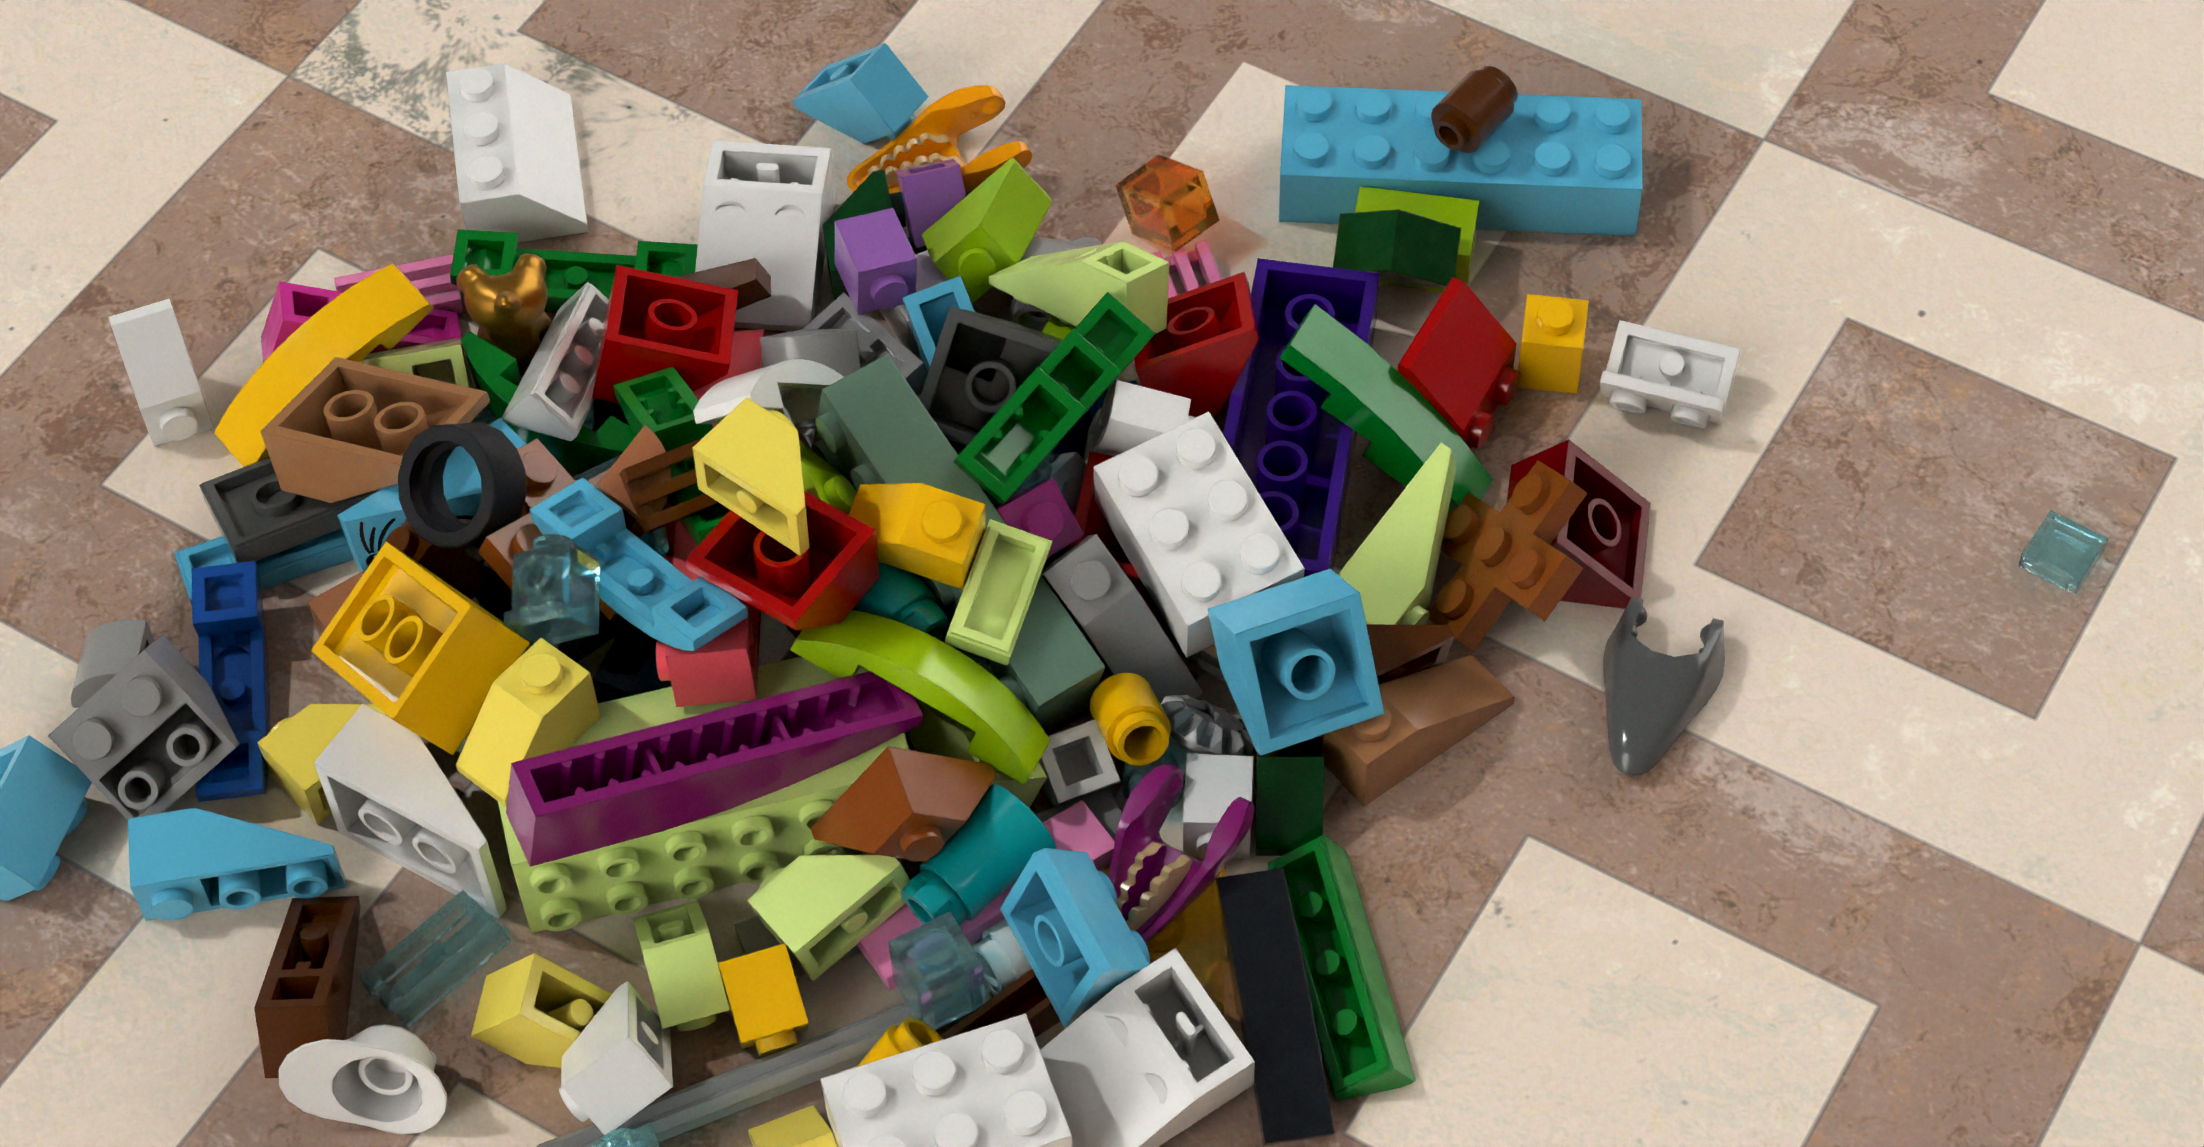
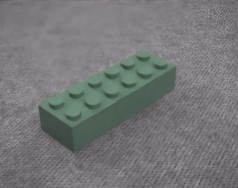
[811,354,1105,736]

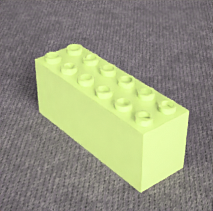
[498,657,909,933]

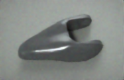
[1603,597,1725,776]

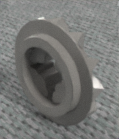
[1161,695,1255,756]

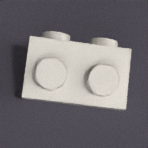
[1600,320,1740,428]

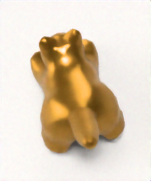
[456,253,552,372]

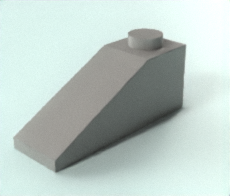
[1041,534,1203,704]

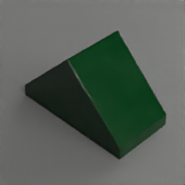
[1333,209,1461,289]
[1256,737,1324,856]

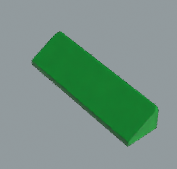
[1267,834,1416,1101]

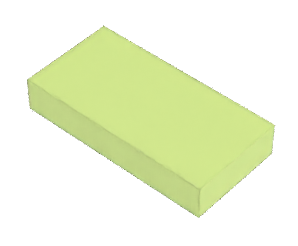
[945,519,1052,666]

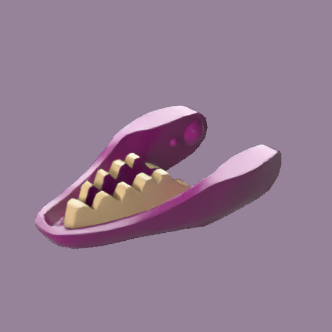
[1108,763,1255,944]

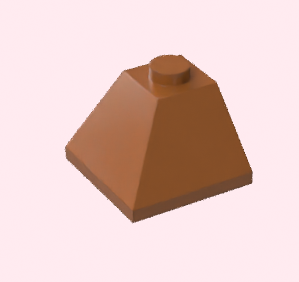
[810,746,996,862]

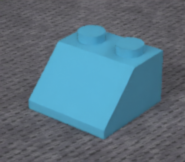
[1208,569,1384,756]
[0,735,92,901]
[1000,848,1150,1027]

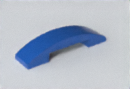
[191,561,270,802]

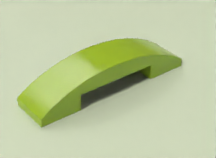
[790,610,1051,785]

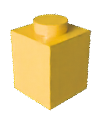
[1517,294,1589,394]
[718,943,809,1056]

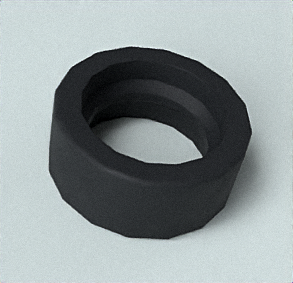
[398,422,527,548]

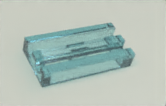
[360,890,510,1029]

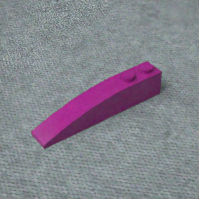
[506,671,923,867]

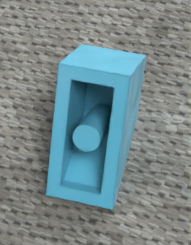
[791,43,929,144]

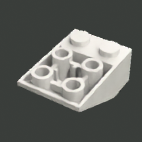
[695,140,837,331]
[1040,948,1255,1147]

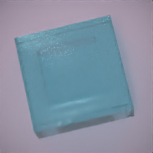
[2018,510,2108,595]

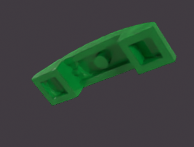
[450,229,698,312]
[461,331,635,478]

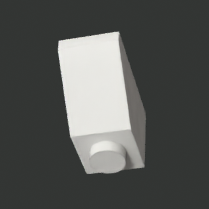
[109,299,214,447]
[559,981,673,1136]

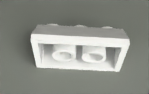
[446,63,589,242]

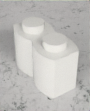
[1082,380,1196,464]

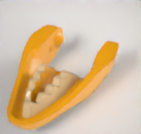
[847,85,1032,194]

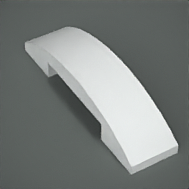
[693,359,844,427]

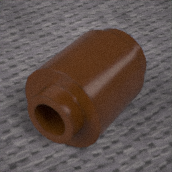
[1431,66,1518,153]

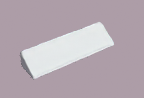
[502,282,609,441]

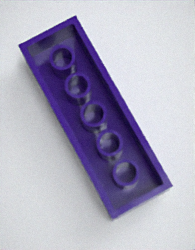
[1223,258,1380,577]

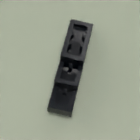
[1216,868,1335,1146]

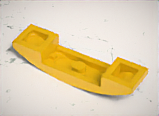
[214,263,434,467]

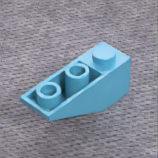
[128,808,346,921]

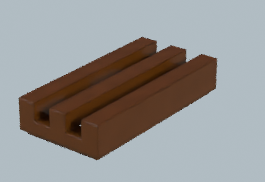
[619,438,720,534]

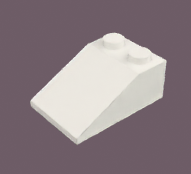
[314,704,507,919]

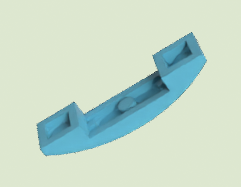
[529,477,748,651]

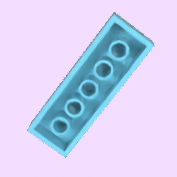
[1279,85,1643,236]

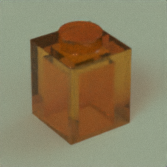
[1115,154,1220,252]

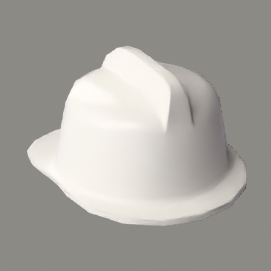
[278,1024,447,1135]

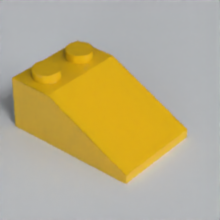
[311,541,530,755]

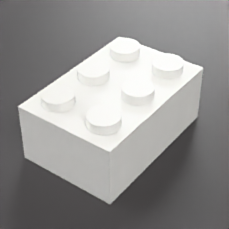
[1094,412,1305,658]
[820,1013,1073,1147]

